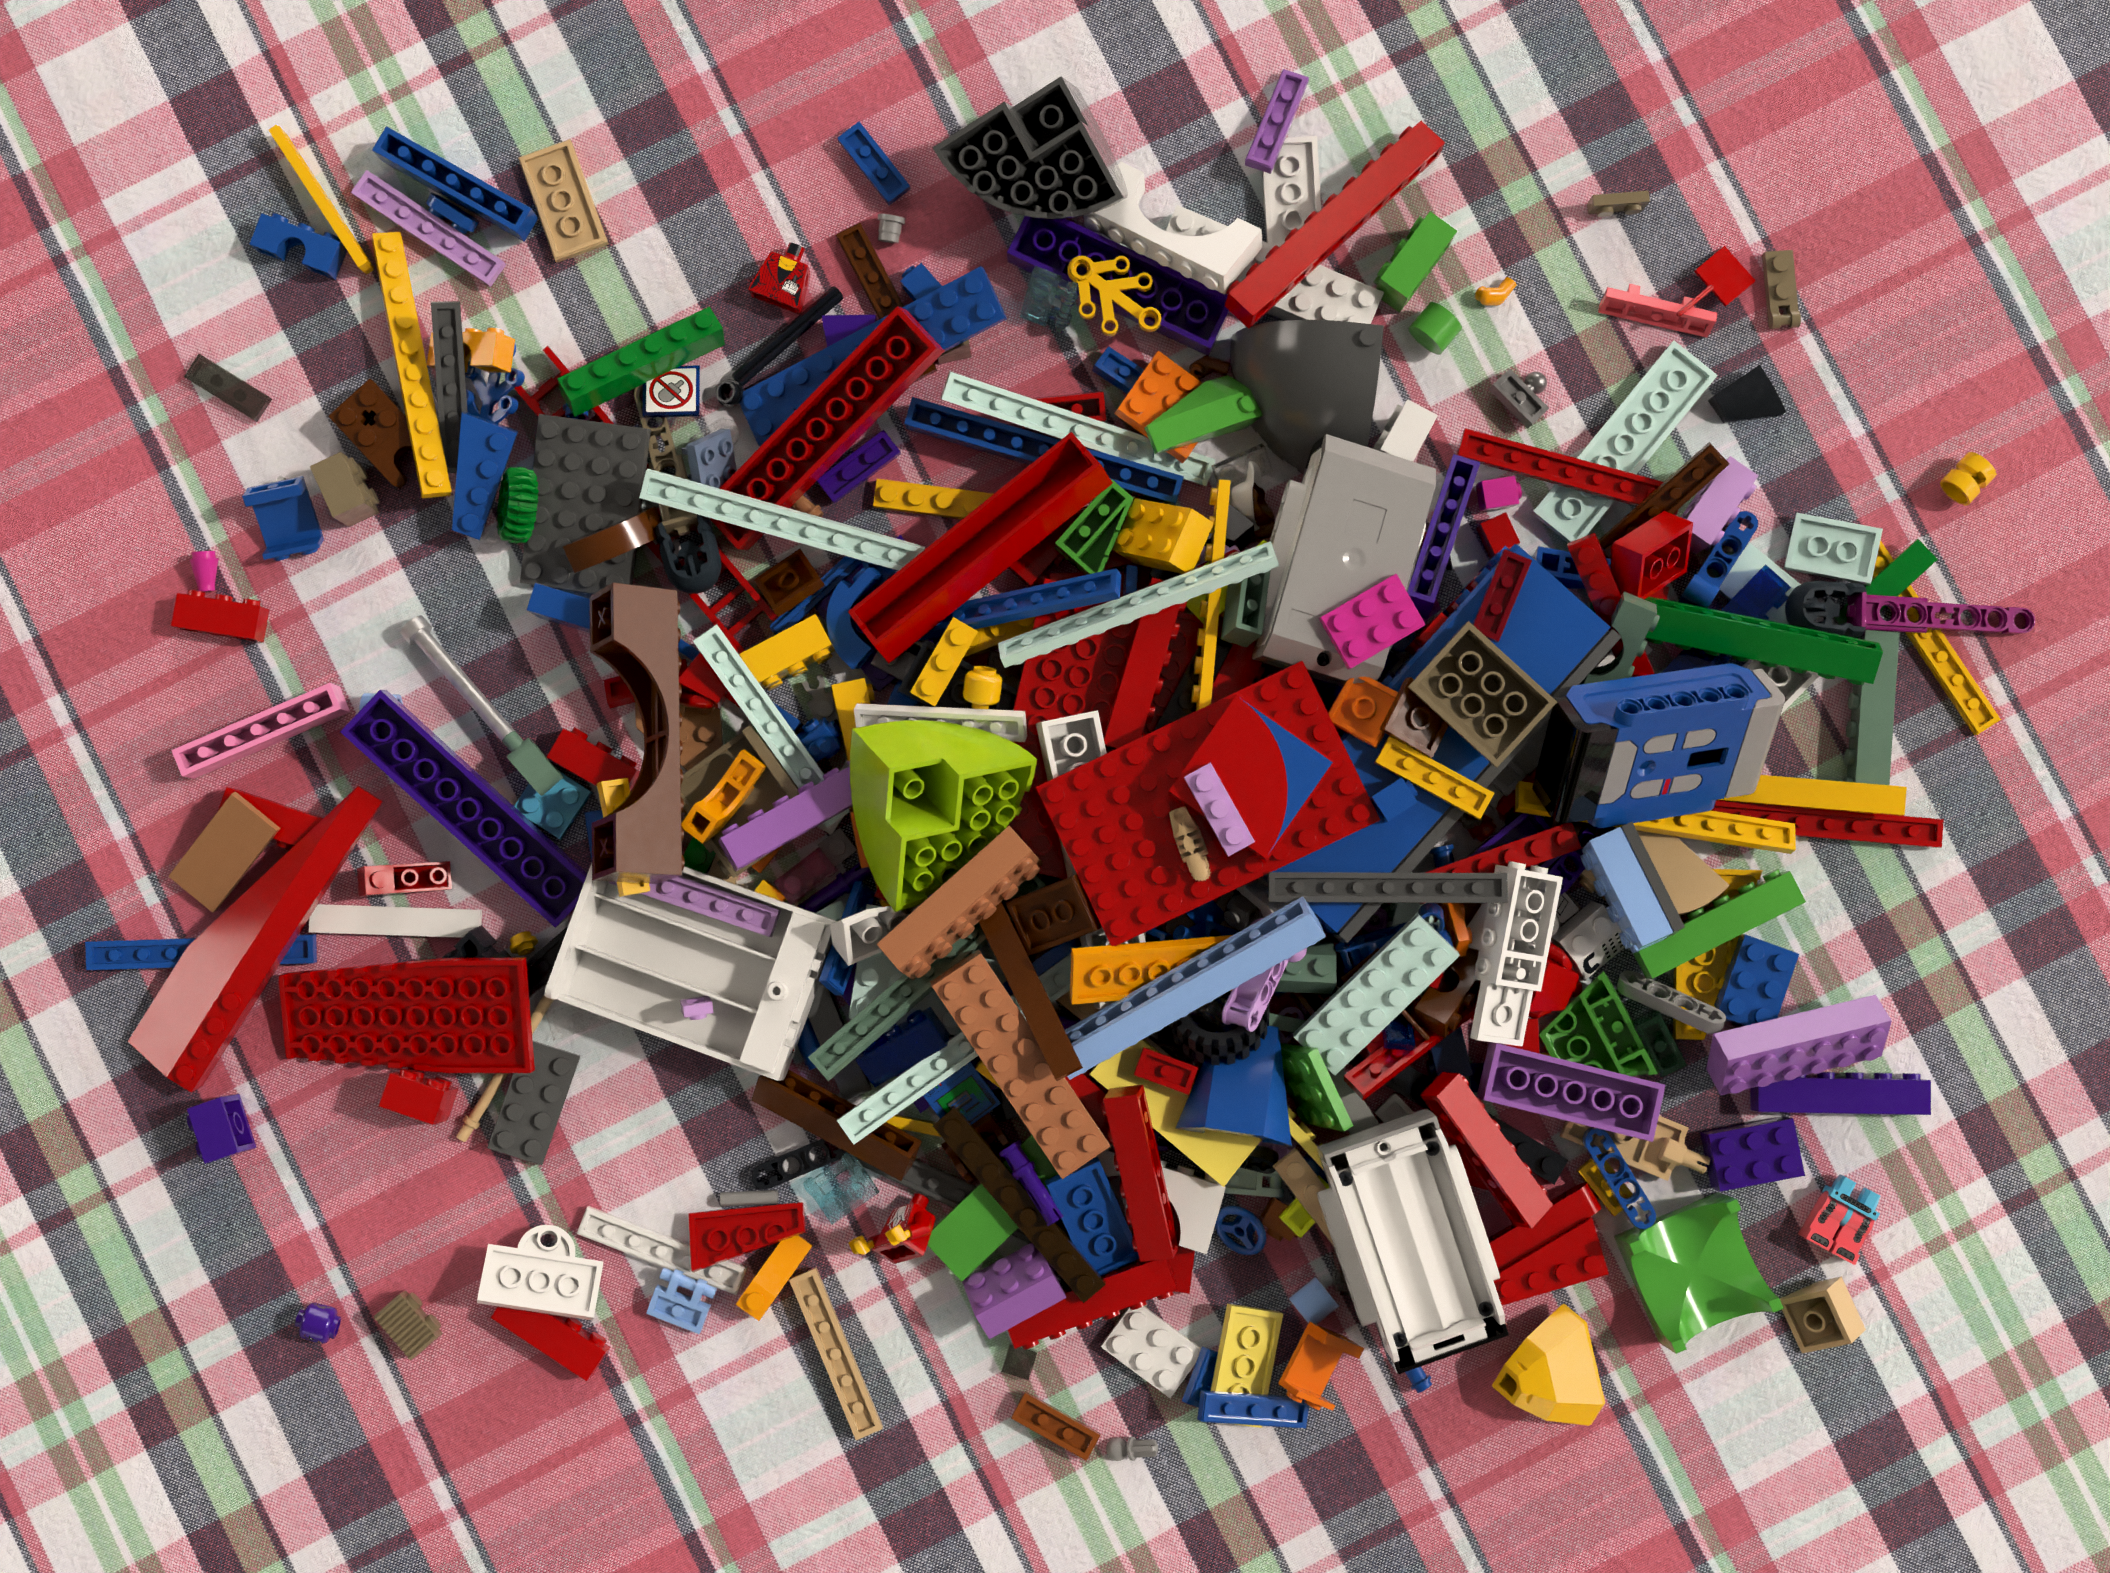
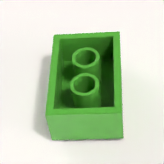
[1373,211,1457,313]

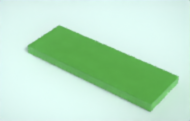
[927,1135,1058,1281]

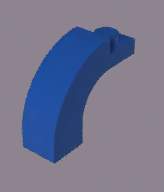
[826,567,883,669]

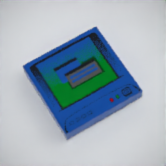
[923,1061,1001,1124]

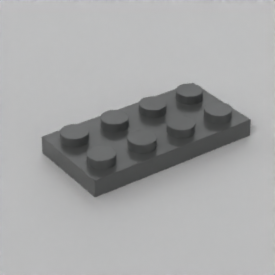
[487,1041,580,1165]

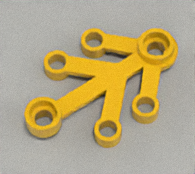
[1068,256,1161,336]

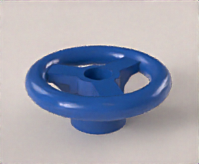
[1215,1206,1267,1255]

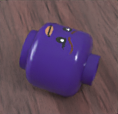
[295,1302,341,1344]

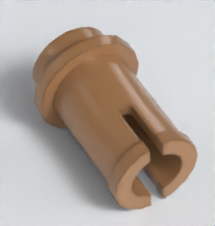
[791,495,824,517]

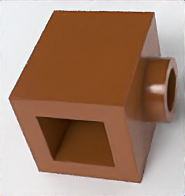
[1258,1197,1298,1242]

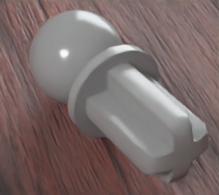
[1106,1437,1158,1461]

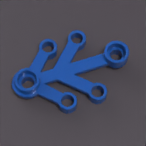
[465,344,525,424]

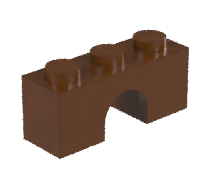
[1415,949,1481,1038]

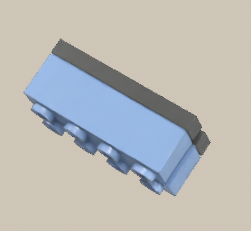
[1580,822,1685,954]

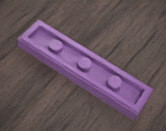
[1245,69,1309,174]

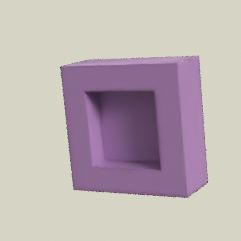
[680,996,713,1020]

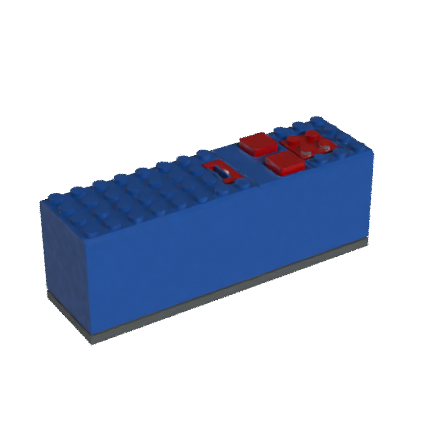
[1266,544,1621,943]

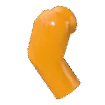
[1475,277,1517,306]

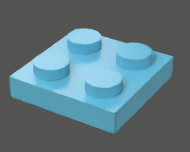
[514,771,593,840]

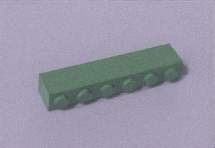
[1843,630,1899,785]

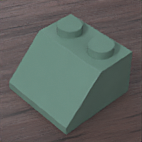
[1275,938,1337,994]

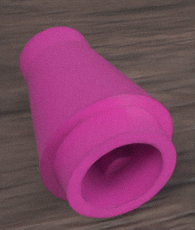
[189,551,219,591]

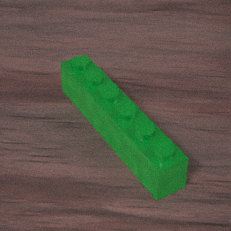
[557,306,725,417]

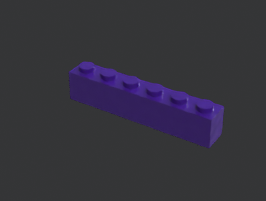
[1407,454,1480,619]
[1750,1072,1931,1115]

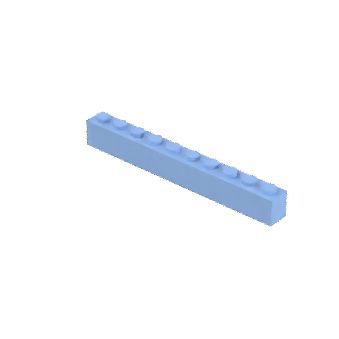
[1065,896,1326,1080]

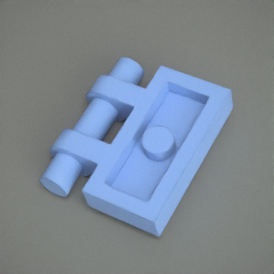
[646,1268,717,1334]

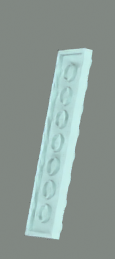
[1531,340,1718,543]

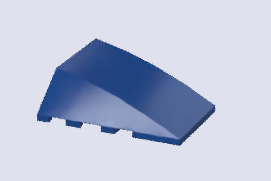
[1176,1019,1292,1147]

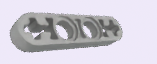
[1616,970,1726,1034]

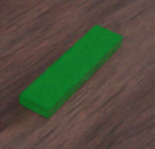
[1832,539,1938,625]

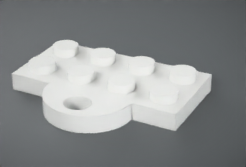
[477,1225,603,1321]

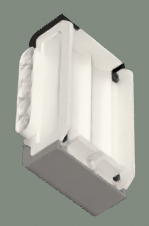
[1317,1108,1509,1374]

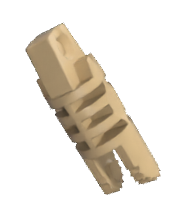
[1169,806,1211,882]

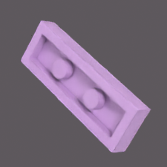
[1184,762,1255,857]

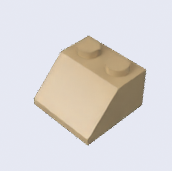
[1780,1276,1866,1353]

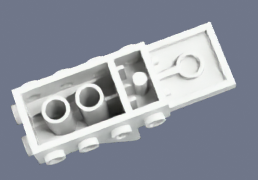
[1467,861,1563,1046]

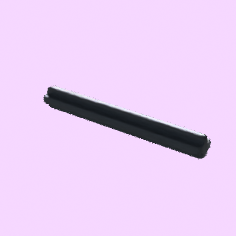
[732,286,843,386]

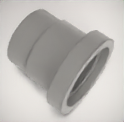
[877,214,906,244]

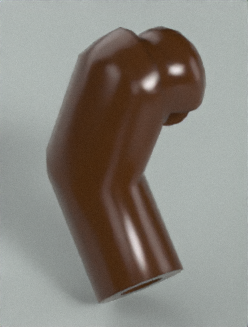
[1189,355,1231,379]

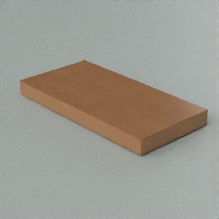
[168,792,280,912]

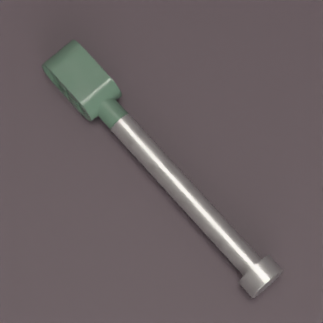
[400,615,564,796]

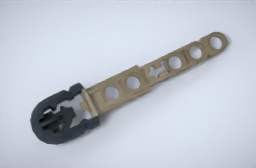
[633,383,721,594]

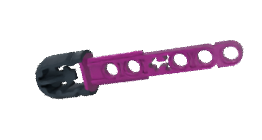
[1785,581,2035,639]

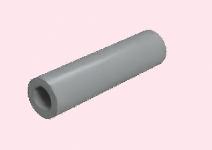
[720,1190,779,1207]

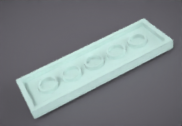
[1293,913,1460,1075]

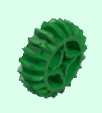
[496,467,539,544]

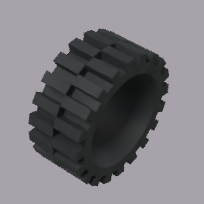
[1169,991,1269,1066]

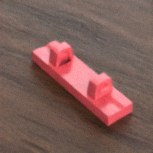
[1598,284,1717,338]

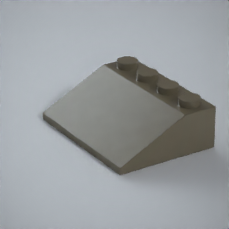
[1408,621,1557,768]

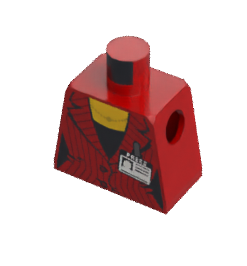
[748,242,810,315]

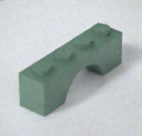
[1579,592,1660,685]

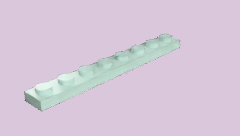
[693,624,849,828]

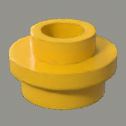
[509,931,538,956]

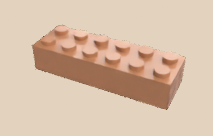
[877,826,1044,980]

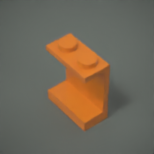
[1278,1321,1364,1411]

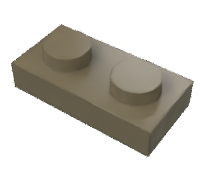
[1587,190,1650,217]

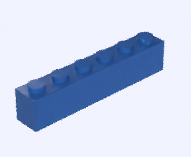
[372,126,538,242]

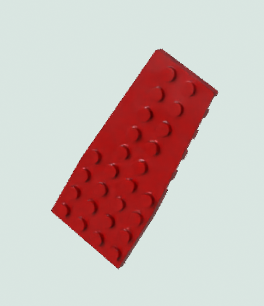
[279,958,535,1073]

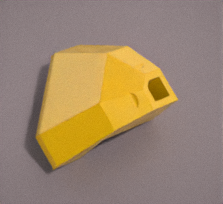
[1492,1304,1605,1426]

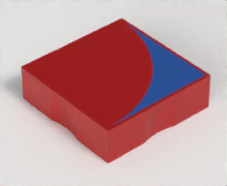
[1168,693,1337,862]

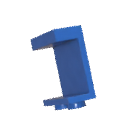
[242,476,324,561]

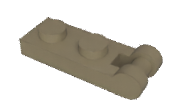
[1762,250,1801,329]

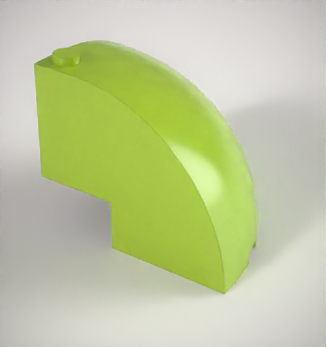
[850,720,1037,912]

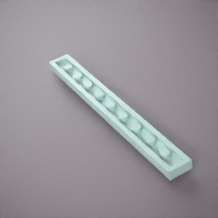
[940,371,1216,486]
[639,469,925,571]
[998,541,1279,668]
[837,953,1071,1145]

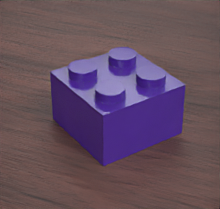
[187,1094,257,1164]

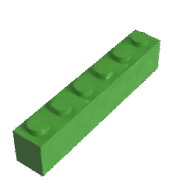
[1633,869,1806,979]

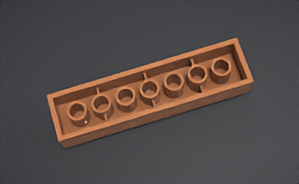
[930,949,1110,1179]

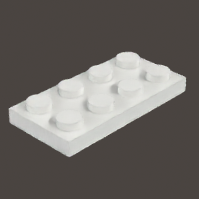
[1262,136,1321,247]

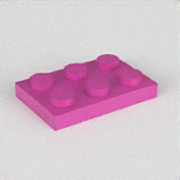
[1318,573,1426,670]

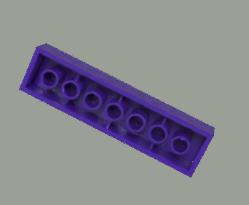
[1007,216,1230,356]

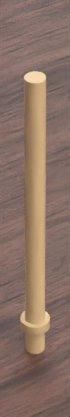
[456,995,554,1142]

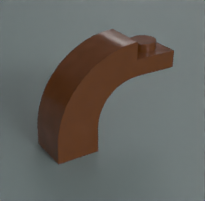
[563,507,662,573]

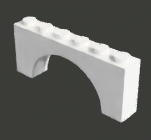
[1083,161,1262,294]
[1094,1144,1226,1254]

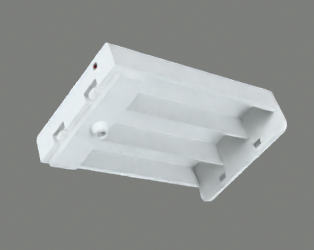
[544,863,836,1081]

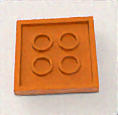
[1114,351,1202,463]

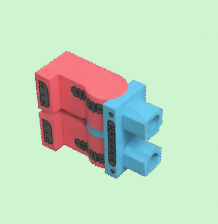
[1798,1175,1880,1265]

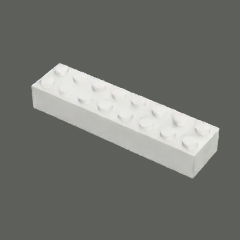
[1155,205,1384,324]

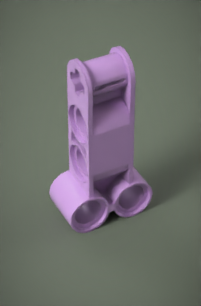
[1222,918,1307,1032]

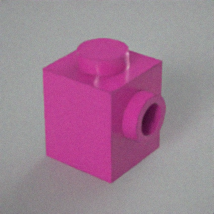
[1475,476,1522,512]

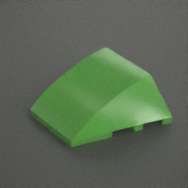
[1539,971,1658,1076]

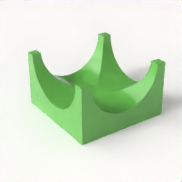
[1614,1192,1784,1354]

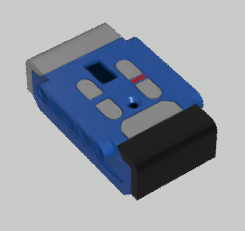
[1532,663,1785,828]

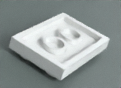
[1101,1306,1201,1398]

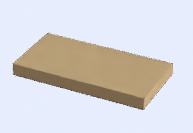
[518,139,609,263]

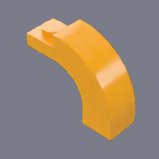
[681,749,767,844]

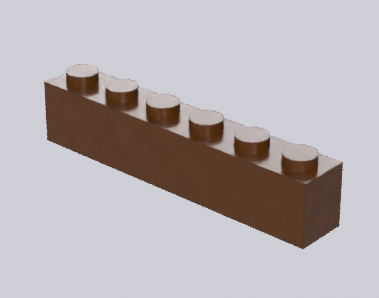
[751,1069,922,1181]

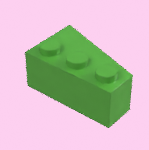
[1055,480,1133,575]

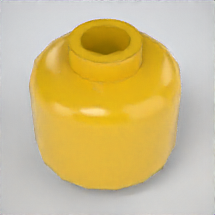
[963,666,1002,709]

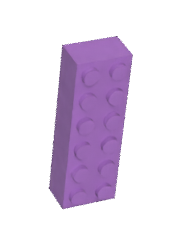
[1706,995,1892,1095]
[1477,1042,1666,1142]

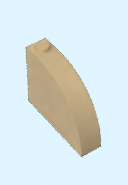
[1579,830,1730,916]

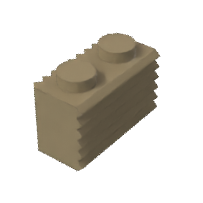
[374,1290,443,1360]

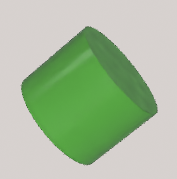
[1408,302,1462,355]

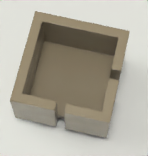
[310,452,380,527]

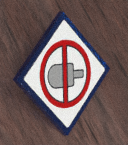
[642,365,700,418]

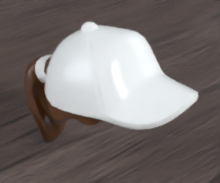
[1231,461,1275,539]

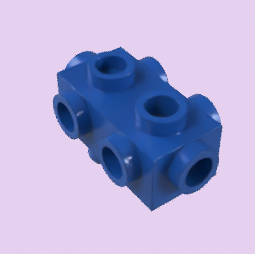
[797,717,842,763]

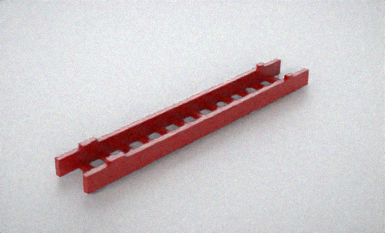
[513,346,778,655]

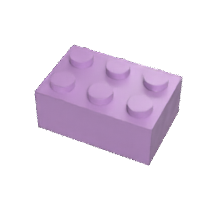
[1681,456,1759,554]

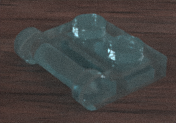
[803,1152,880,1225]

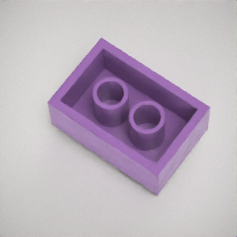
[962,1243,1066,1339]

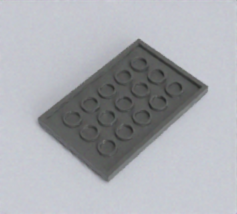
[520,414,651,594]

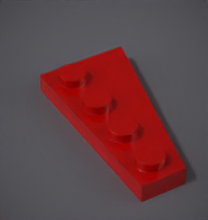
[689,1202,806,1272]

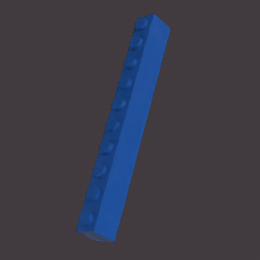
[904,397,1184,506]

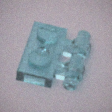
[1020,266,1078,334]

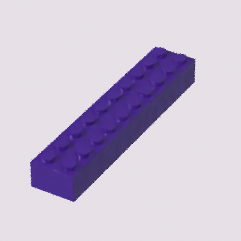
[340,690,588,928]

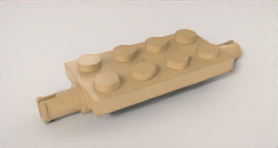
[1559,1116,1710,1181]

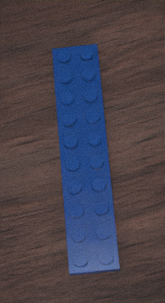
[739,266,1007,446]

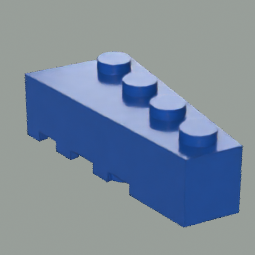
[452,411,518,540]

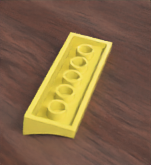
[1090,1039,1262,1187]

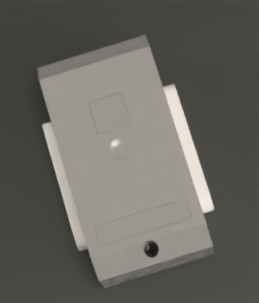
[1252,434,1436,687]

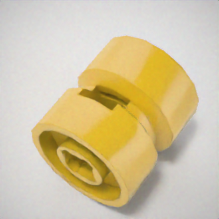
[1940,452,1997,506]

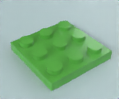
[1280,1043,1353,1131]

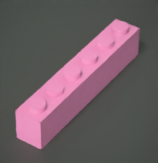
[171,683,350,779]

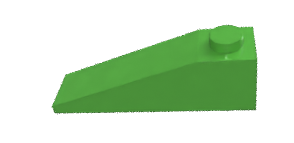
[1145,375,1263,454]

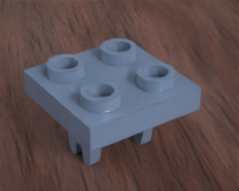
[682,429,737,488]

